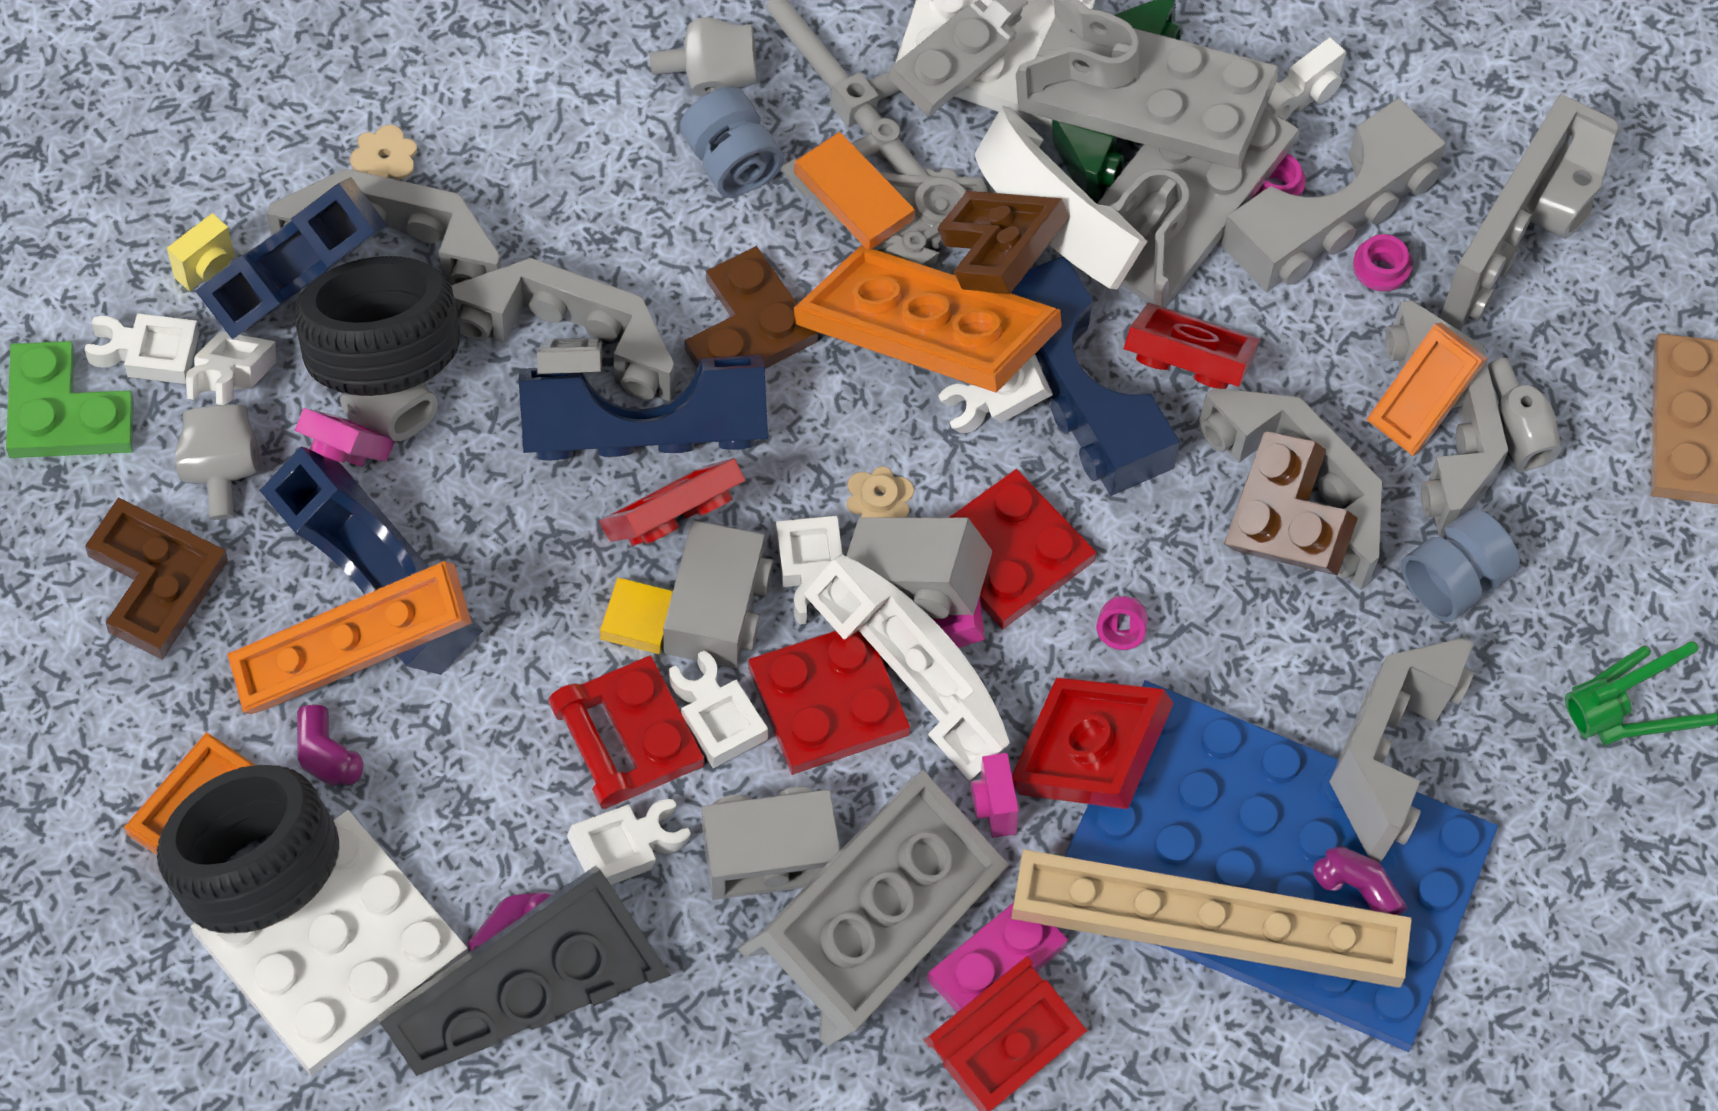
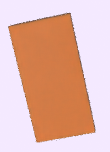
[794,245,1062,393]

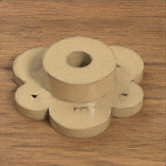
[350,125,417,180]
[846,467,914,518]

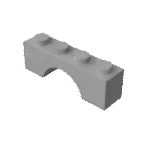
[1220,98,1446,292]

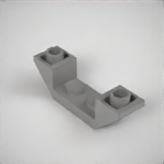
[267,169,501,285]
[451,258,675,401]
[1385,301,1508,537]
[1199,388,1382,590]
[1329,638,1474,863]

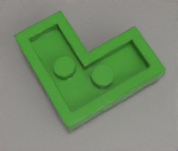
[6,341,134,458]

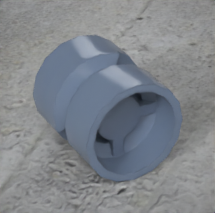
[680,87,784,199]
[1401,509,1520,622]

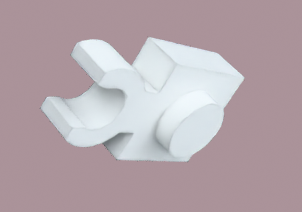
[1266,37,1346,120]
[85,313,200,384]
[186,331,276,405]
[938,354,1053,433]
[776,516,842,625]
[669,651,768,769]
[567,799,691,885]

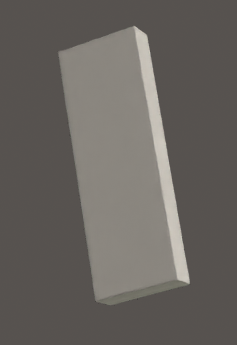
[537,337,603,374]

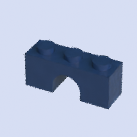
[195,177,388,340]

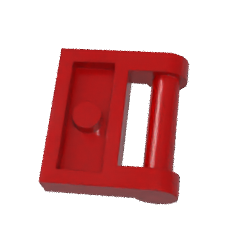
[548,655,704,809]

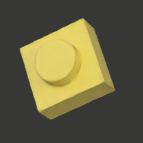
[167,213,235,292]

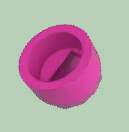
[1096,595,1148,650]

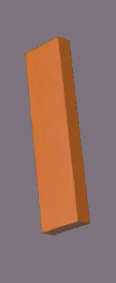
[227,561,472,714]

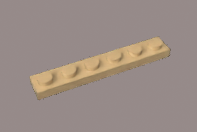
[1011,849,1412,988]

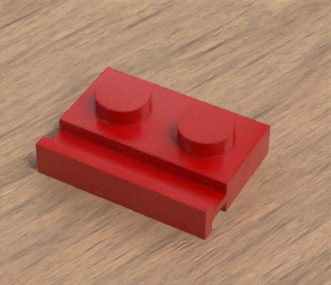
[923,956,1087,1111]

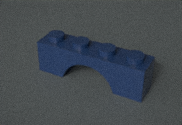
[1011,256,1180,496]
[519,355,768,461]
[259,446,483,675]

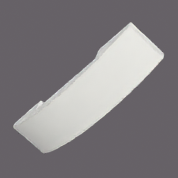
[974,106,1147,290]
[803,554,1010,781]

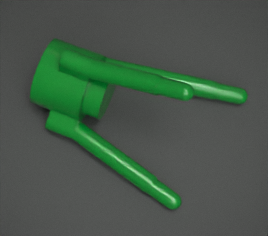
[1565,641,1718,746]

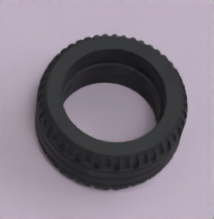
[294,256,460,396]
[156,765,340,934]

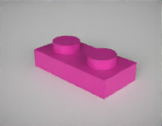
[294,408,395,467]
[927,902,1068,1012]

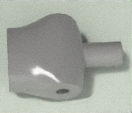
[650,17,758,97]
[1488,358,1562,473]
[340,382,438,441]
[175,404,260,520]

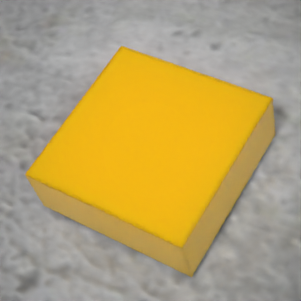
[600,577,673,654]

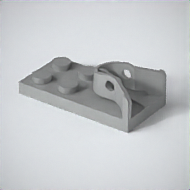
[1016,0,1278,169]
[1440,93,1619,331]
[1097,108,1299,308]
[738,770,1009,1047]

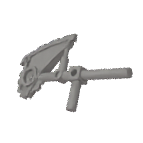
[766,0,994,266]

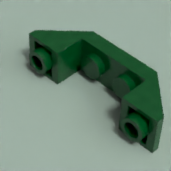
[1052,0,1182,204]

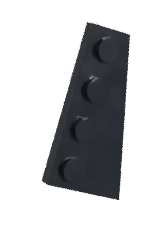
[376,865,671,1076]

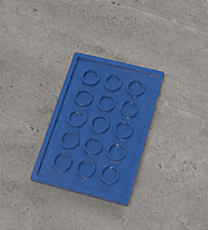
[1064,680,1499,1052]

